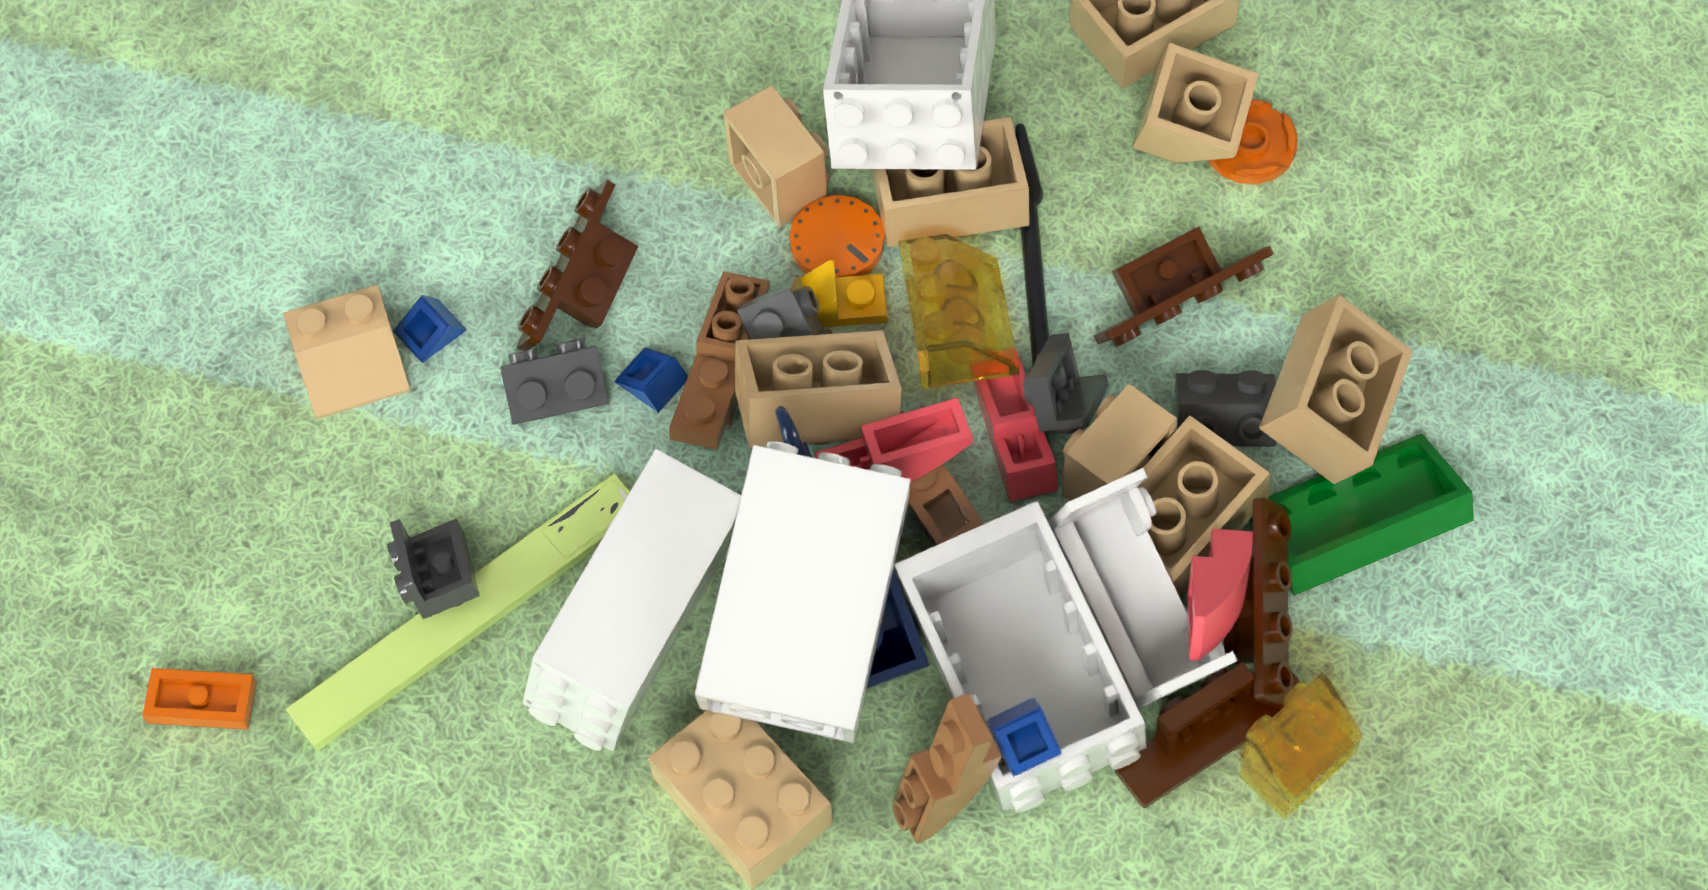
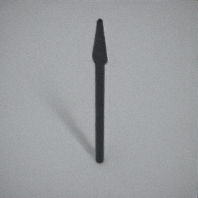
[1015,123,1049,367]

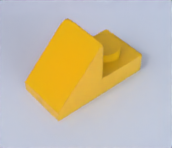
[800,260,887,327]

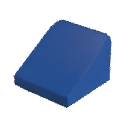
[393,295,467,363]
[614,348,688,413]
[986,698,1062,777]

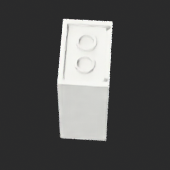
[823,0,996,170]
[694,441,911,743]
[522,449,742,751]
[894,501,1146,813]

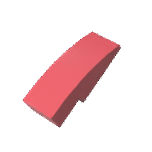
[969,350,1058,502]
[814,397,973,482]
[1187,528,1253,661]

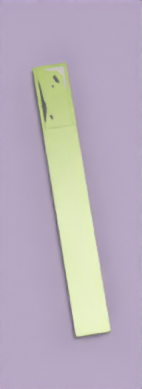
[285,474,630,751]

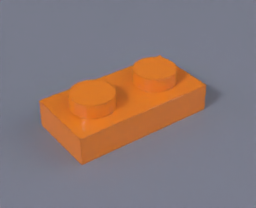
[142,668,257,730]

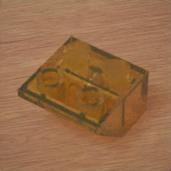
[1239,672,1363,820]

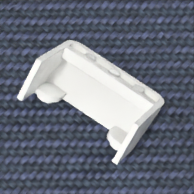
[1048,468,1237,710]

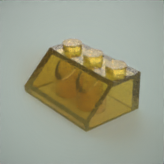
[898,234,1019,389]

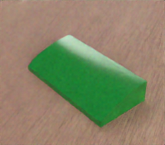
[1249,433,1474,596]

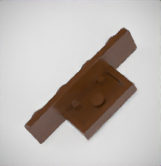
[516,180,638,351]
[1093,227,1274,347]
[1224,497,1293,709]
[1115,662,1310,808]

